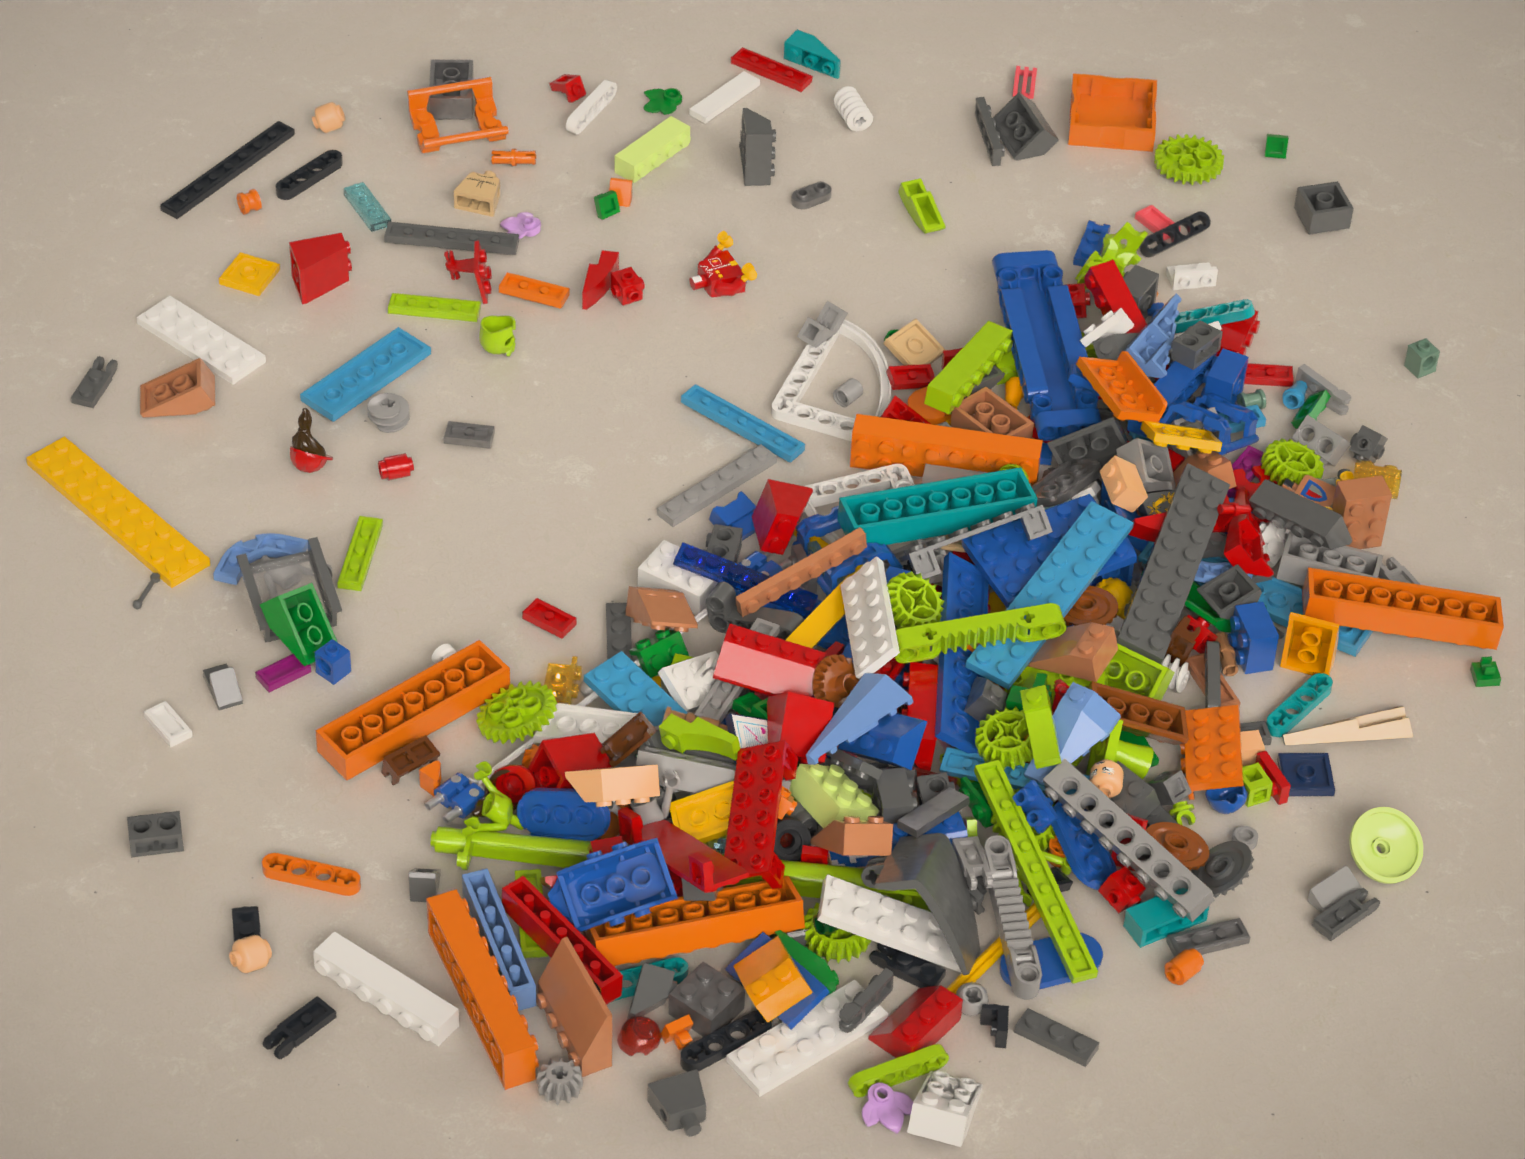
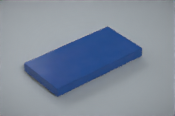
[725,932,830,1030]

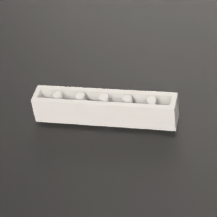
[313,932,459,1046]

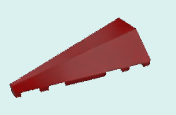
[1224,486,1274,577]

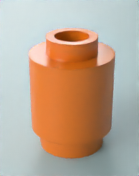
[1165,948,1204,985]

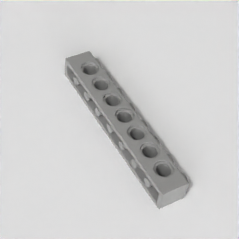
[1043,759,1215,922]

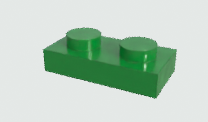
[1291,390,1331,429]

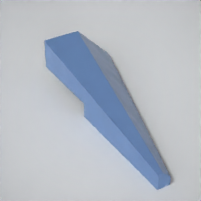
[1118,293,1182,379]
[806,673,913,765]

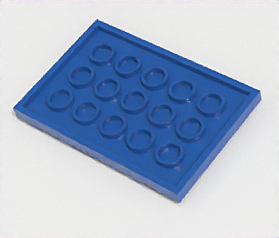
[962,494,1137,608]

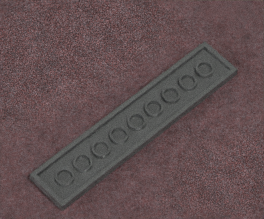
[1116,463,1230,664]

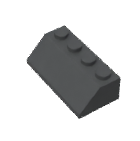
[1249,479,1353,550]

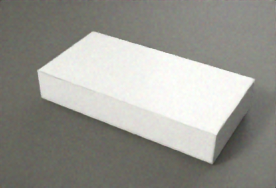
[144,701,192,748]

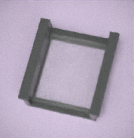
[236,537,342,643]

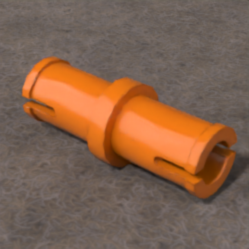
[492,149,536,166]

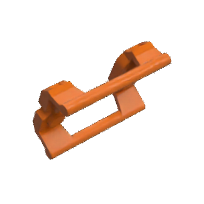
[407,77,509,153]

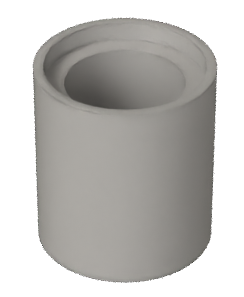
[833,378,863,407]

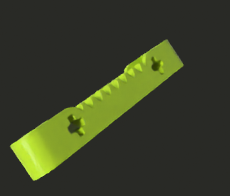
[895,603,1066,663]

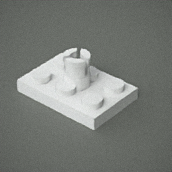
[658,651,719,713]

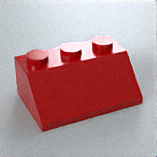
[868,985,963,1058]

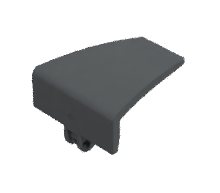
[862,833,980,975]

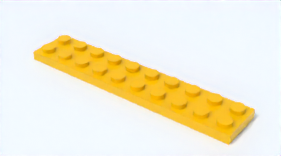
[26,436,210,588]

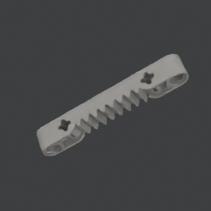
[984,835,1042,1000]

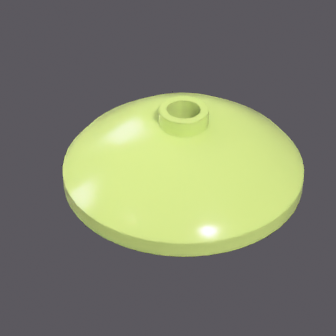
[1349,807,1423,884]

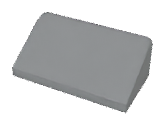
[1308,866,1362,913]

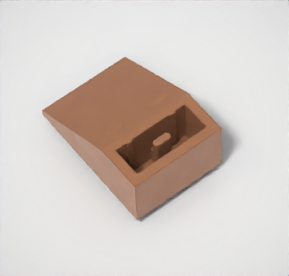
[626,586,698,632]

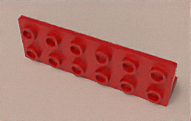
[724,740,798,889]
[618,807,749,893]

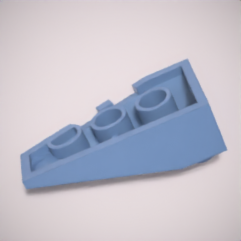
[1024,682,1121,786]

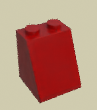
[289,232,352,304]
[752,479,813,555]
[767,691,834,765]
[528,733,613,789]

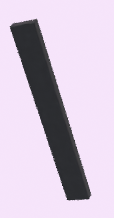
[160,121,295,219]

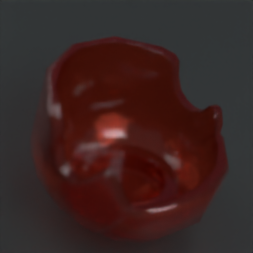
[617,1016,662,1056]

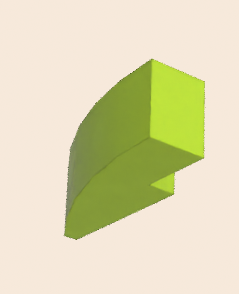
[898,178,946,234]

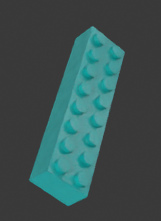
[838,467,1038,545]

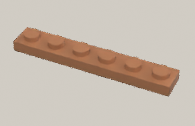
[735,527,867,617]

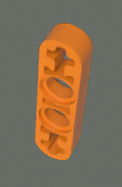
[262,853,361,896]

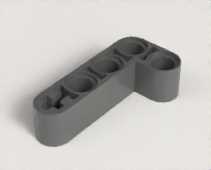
[705,582,804,640]

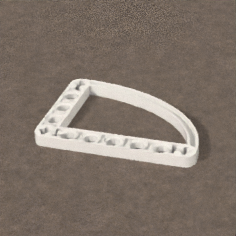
[771,319,891,441]
[803,464,947,584]

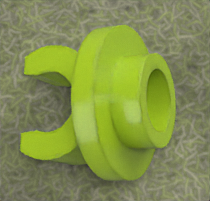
[1169,801,1195,826]

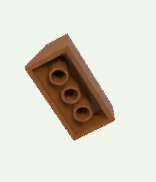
[1088,681,1189,745]

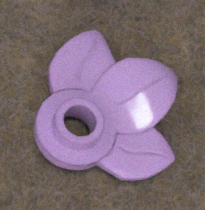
[500,212,541,239]
[862,1083,913,1133]

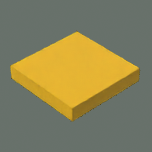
[219,252,280,296]

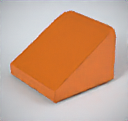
[609,178,632,207]

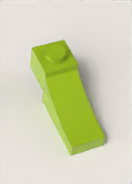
[1020,685,1062,769]
[659,713,741,760]

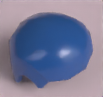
[1205,786,1248,814]

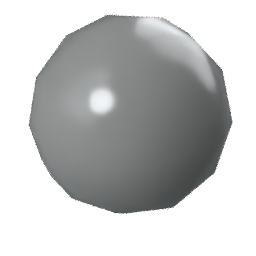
[956,982,988,1016]

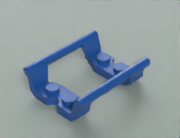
[1159,393,1259,455]
[792,506,903,596]

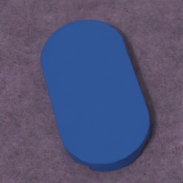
[517,788,610,841]
[1051,802,1117,890]
[1000,933,1103,990]

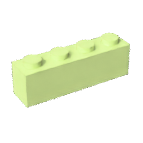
[615,116,691,183]

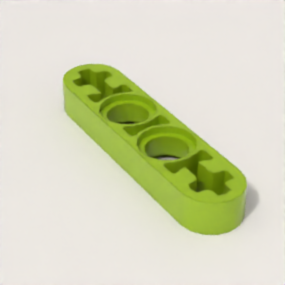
[848,1044,949,1098]

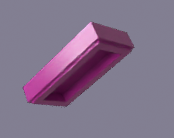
[255,654,312,693]

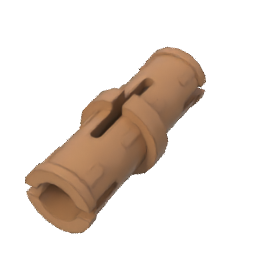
[1215,632,1239,677]

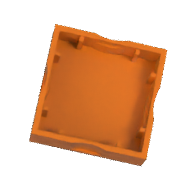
[1068,73,1157,152]

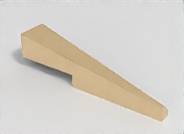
[1283,706,1413,745]

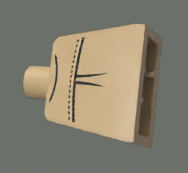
[454,170,500,217]

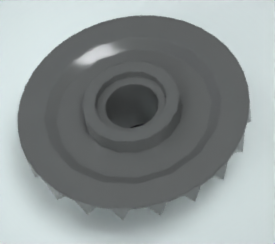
[1192,841,1254,898]

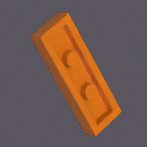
[499,272,570,309]

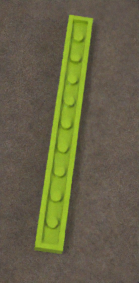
[974,760,1098,984]

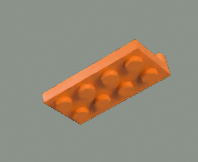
[1076,351,1167,422]
[1180,705,1244,800]

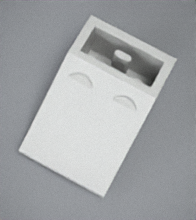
[907,1071,983,1147]

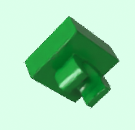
[1264,134,1289,159]
[594,190,620,220]
[1470,656,1501,687]

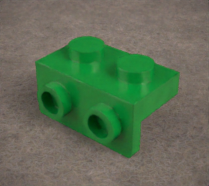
[629,628,689,678]
[958,776,994,828]

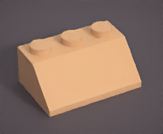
[565,765,660,807]

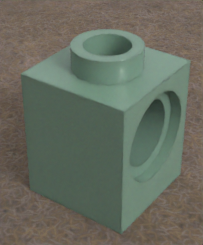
[1404,338,1440,378]

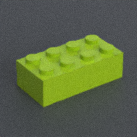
[1106,643,1175,700]

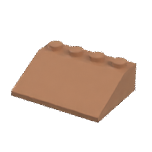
[536,937,612,1077]

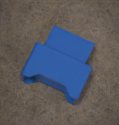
[709,491,756,541]

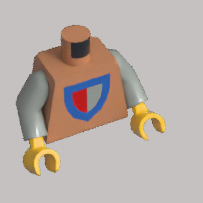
[1281,471,1354,511]

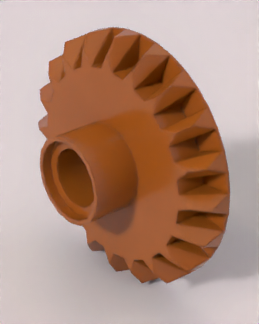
[1064,585,1118,626]
[812,654,859,708]
[1146,822,1209,870]

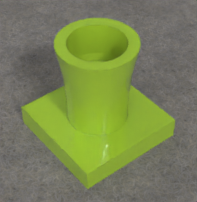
[1085,719,1153,780]

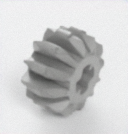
[536,1057,583,1105]

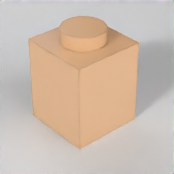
[1241,730,1265,766]

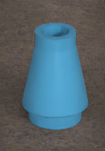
[1282,380,1308,409]

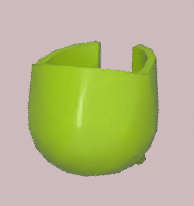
[479,316,516,357]

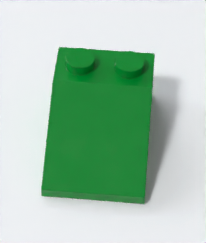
[260,583,338,666]

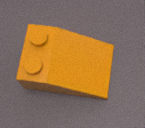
[1280,612,1339,676]
[733,936,813,1022]

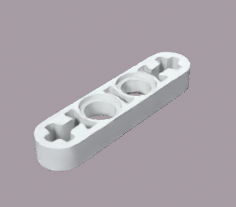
[566,80,617,134]

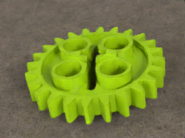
[1154,134,1224,185]
[476,681,557,744]

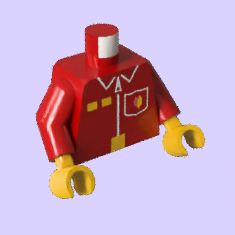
[689,231,757,298]

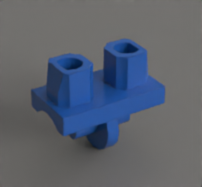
[1013,780,1059,834]

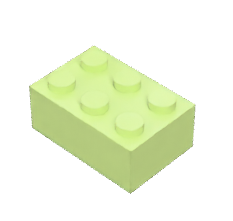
[790,764,879,829]

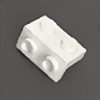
[1080,308,1134,348]
[1259,521,1288,568]

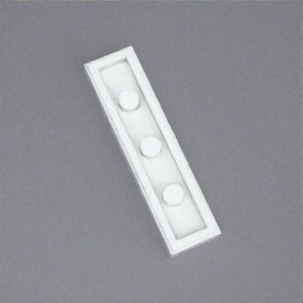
[689,71,760,124]

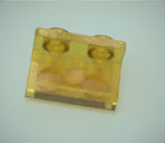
[1353,461,1402,499]
[544,656,582,705]

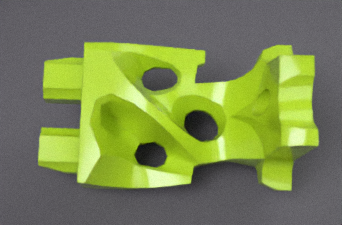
[1075,222,1148,289]

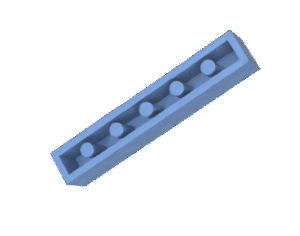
[462,868,536,1011]

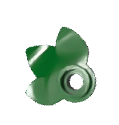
[643,88,682,115]

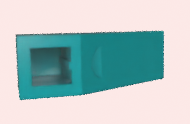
[784,29,841,79]

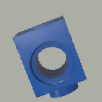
[315,639,351,685]

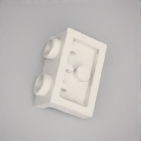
[1166,262,1218,290]

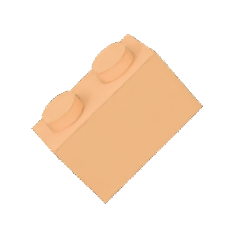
[1099,455,1148,513]

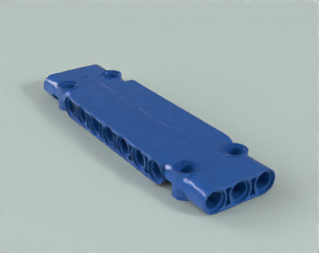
[992,250,1102,441]

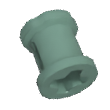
[1237,389,1267,409]

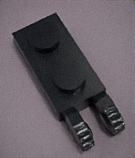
[869,943,946,988]
[262,996,337,1059]

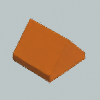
[419,761,441,796]

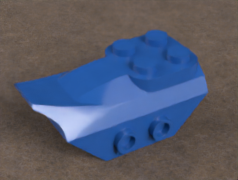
[547,838,678,932]

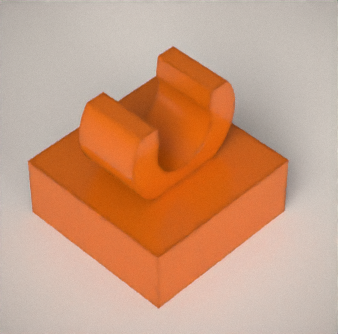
[660,1014,694,1051]

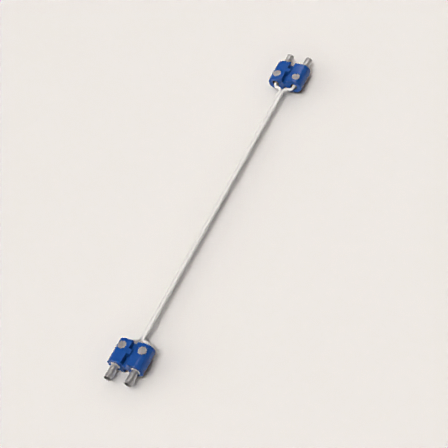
[424,551,791,824]

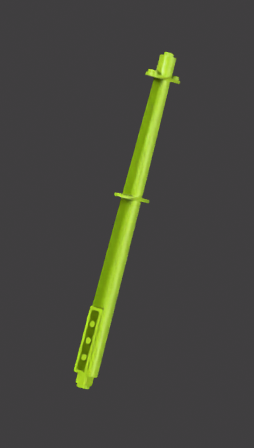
[431,816,932,913]

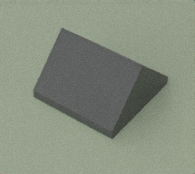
[1197,564,1262,619]

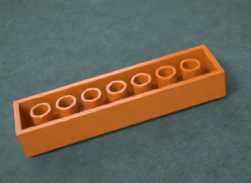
[850,414,1043,486]
[1302,567,1504,650]
[316,640,510,780]
[585,876,805,967]
[426,889,539,1090]

